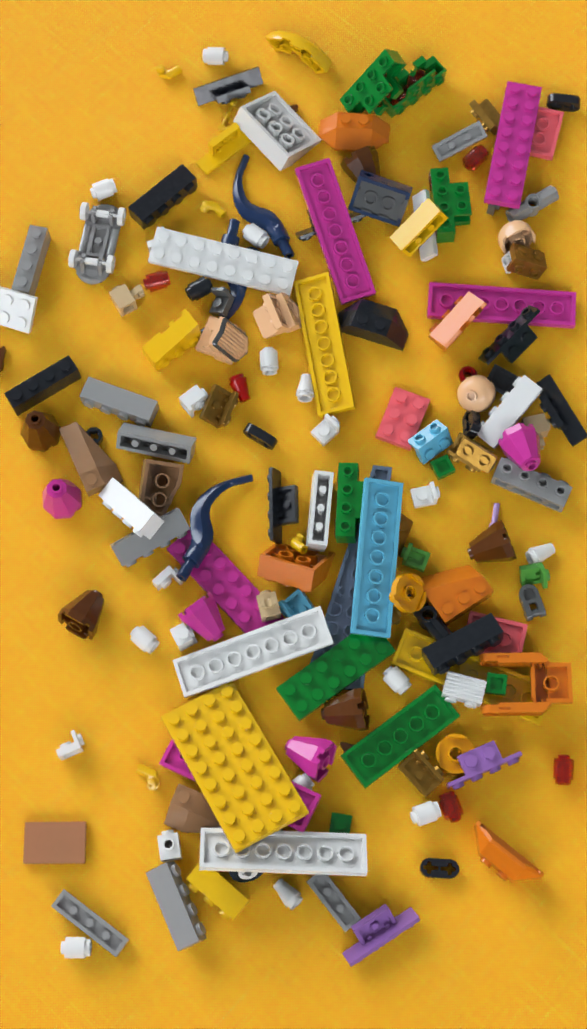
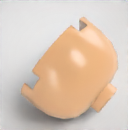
[498,220,536,254]
[457,375,496,412]

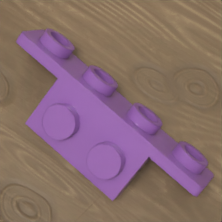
[446,740,523,790]
[342,903,420,966]

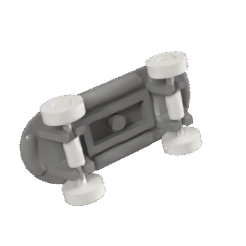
[68,202,126,285]

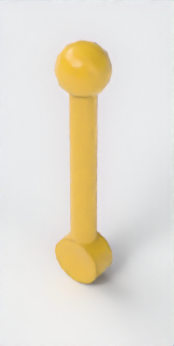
[218,100,237,132]

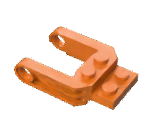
[479,652,573,716]

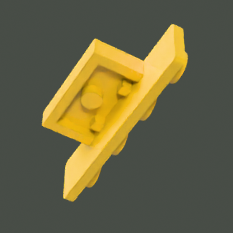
[196,122,252,175]

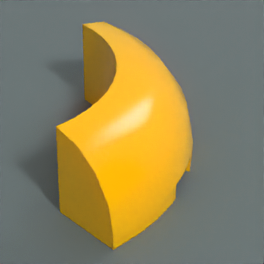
[265,30,332,74]

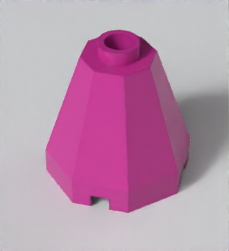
[498,423,541,471]
[42,479,82,519]
[178,592,225,642]
[285,736,337,783]

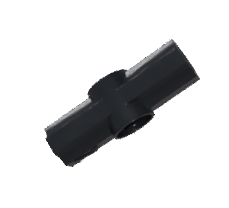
[407,594,452,641]

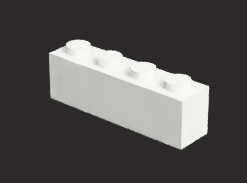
[477,375,543,449]
[306,470,334,552]
[99,477,165,539]

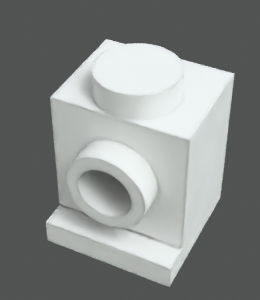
[179,384,208,418]
[170,622,198,651]

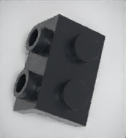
[487,364,519,395]

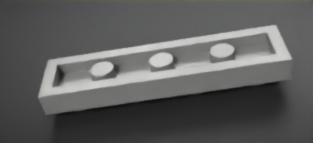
[51,889,129,957]

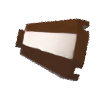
[340,146,381,183]
[21,410,61,452]
[467,520,517,563]
[58,590,104,639]
[321,688,370,731]

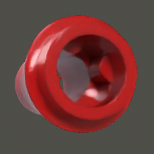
[229,373,251,403]

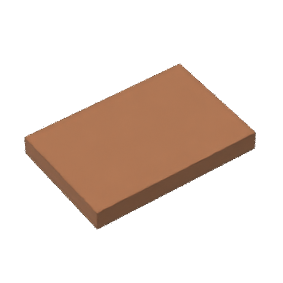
[23,821,87,864]

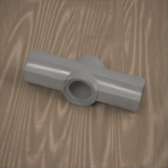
[505,185,559,222]

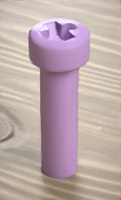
[489,503,500,527]

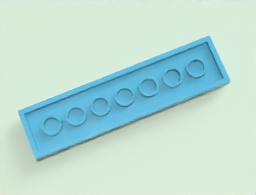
[350,477,403,638]

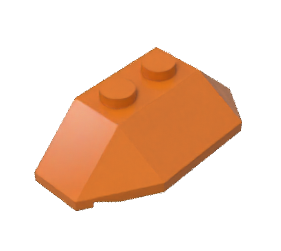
[319,112,390,152]
[474,821,544,882]

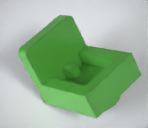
[400,542,431,573]
[519,562,550,589]

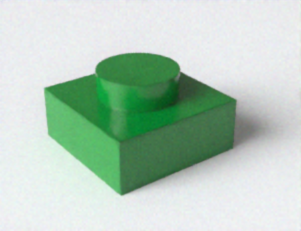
[430,454,456,480]
[485,672,508,696]
[329,812,352,833]

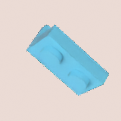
[408,420,453,465]
[278,588,315,617]

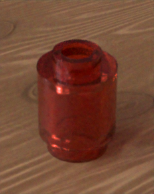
[463,145,489,171]
[143,270,171,293]
[553,755,574,785]
[439,791,464,823]

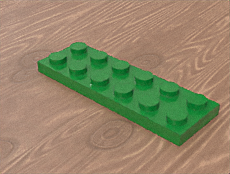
[276,634,396,722]
[340,684,460,789]

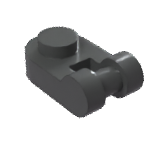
[518,584,546,621]

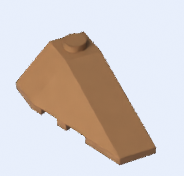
[59,422,123,497]
[139,459,184,517]
[164,784,220,833]

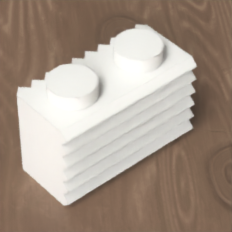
[441,671,487,709]

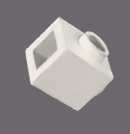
[157,830,183,862]

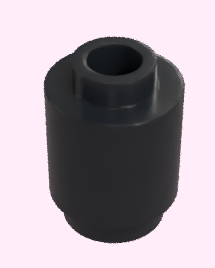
[185,276,213,301]

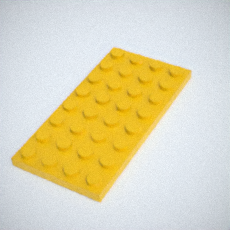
[161,682,309,854]

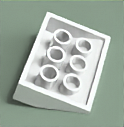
[233,91,322,171]

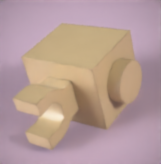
[109,284,145,317]
[520,413,551,450]
[256,590,281,622]

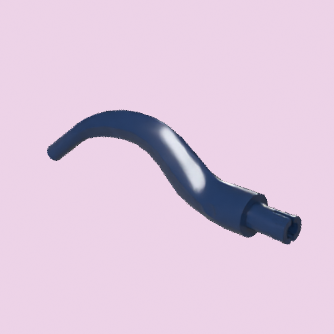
[233,154,294,259]
[200,219,246,334]
[176,474,253,582]

